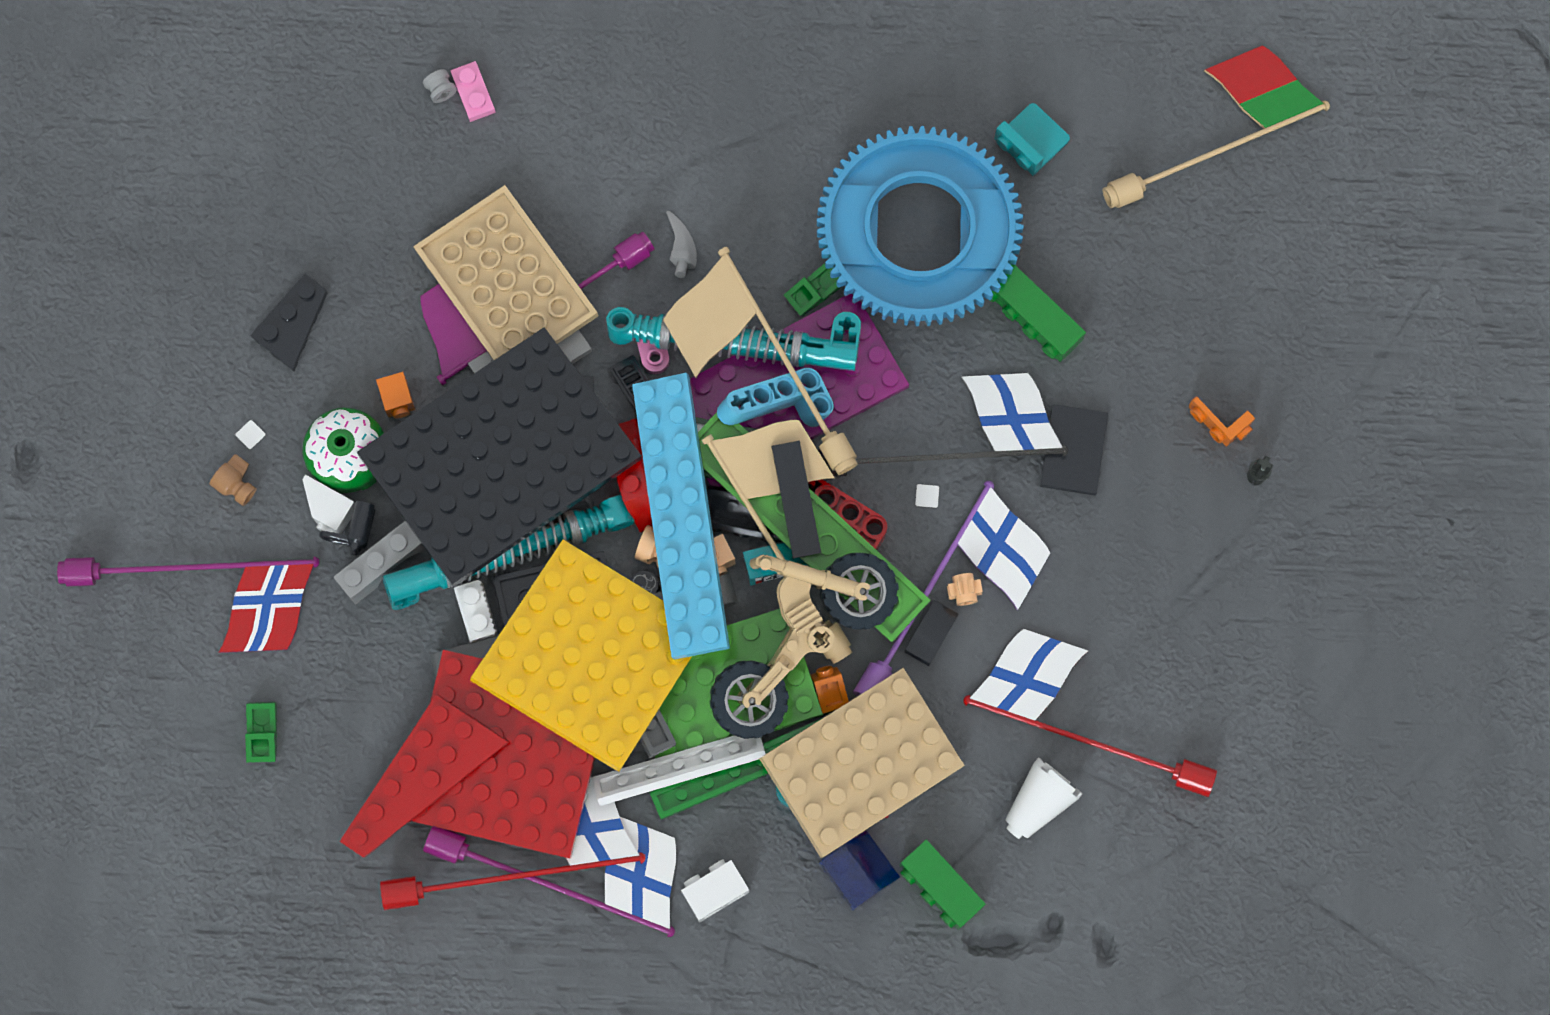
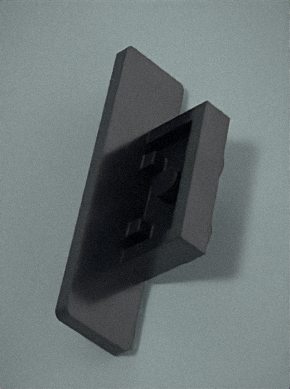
[707,485,782,543]

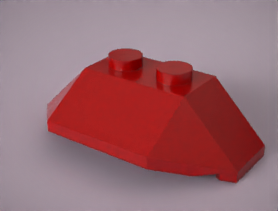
[616,418,653,533]

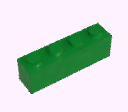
[989,264,1086,362]

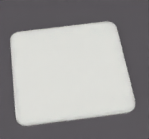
[235,420,265,449]
[915,484,939,508]

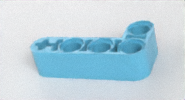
[717,368,834,427]

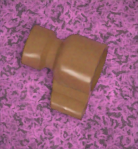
[209,454,257,506]

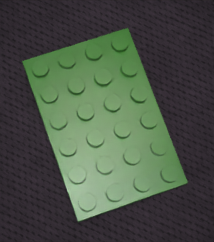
[655,608,823,758]

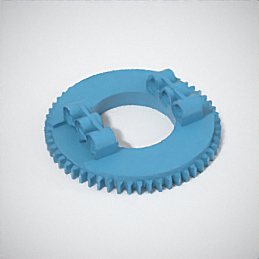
[817,126,1024,326]

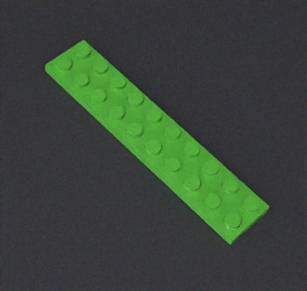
[698,413,931,643]

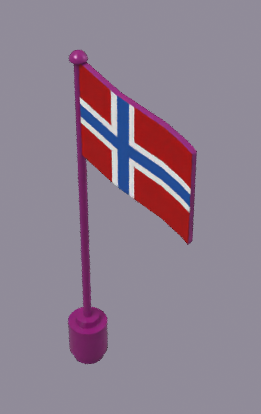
[57,556,320,653]

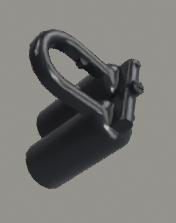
[319,501,376,556]

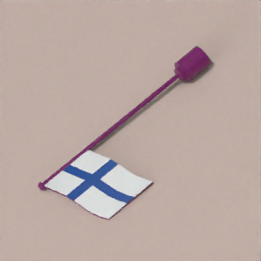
[423,817,676,937]

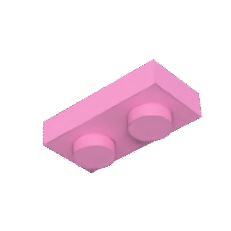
[450,61,496,122]

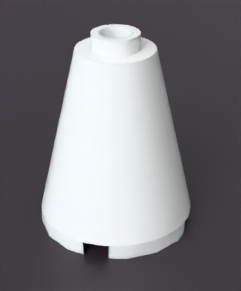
[1005,757,1083,839]

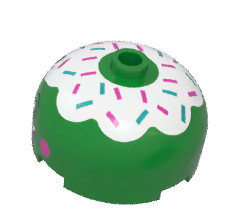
[302,408,384,494]

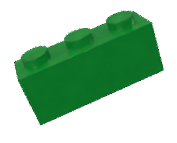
[899,839,986,930]

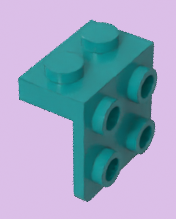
[994,103,1070,176]

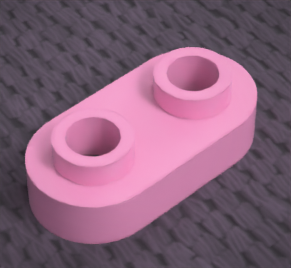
[637,339,669,374]

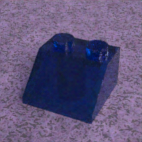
[820,830,900,912]

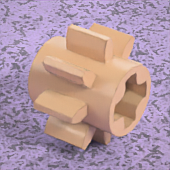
[947,573,983,606]

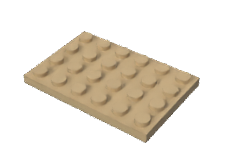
[413,185,599,360]
[759,668,965,858]

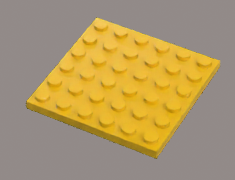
[470,540,692,772]

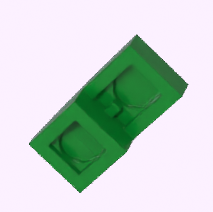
[784,263,841,317]
[245,702,277,763]

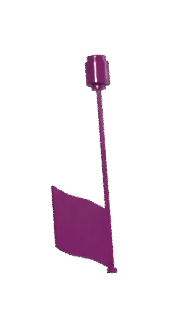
[420,231,655,386]

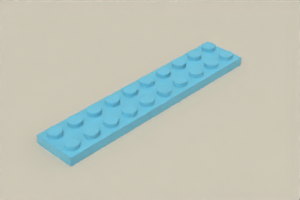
[632,373,730,660]

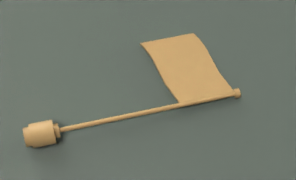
[663,247,858,475]
[702,420,852,664]

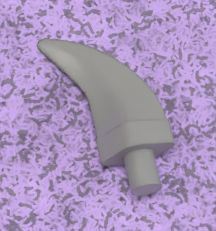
[666,211,697,278]

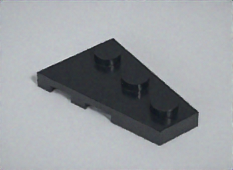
[250,273,328,372]

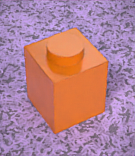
[376,372,415,419]

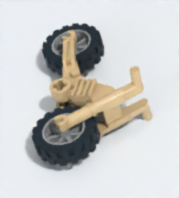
[710,553,899,739]

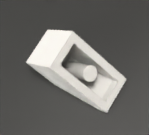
[302,475,355,534]

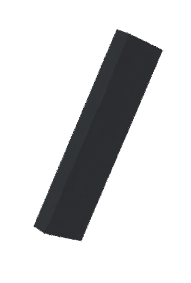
[771,440,821,558]

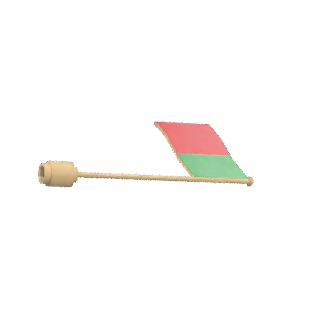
[1102,45,1330,208]

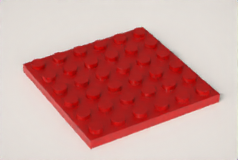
[412,650,595,859]

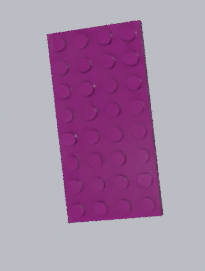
[690,294,909,488]

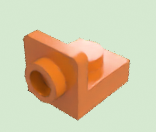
[810,666,849,714]

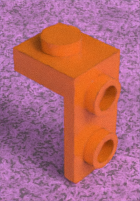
[1189,396,1255,447]

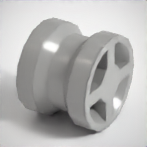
[423,69,457,103]

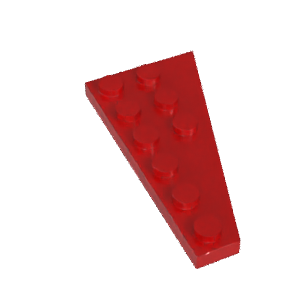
[339,695,509,858]

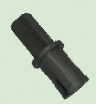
[1247,456,1273,485]

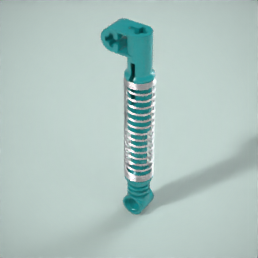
[606,307,861,371]
[383,495,635,610]

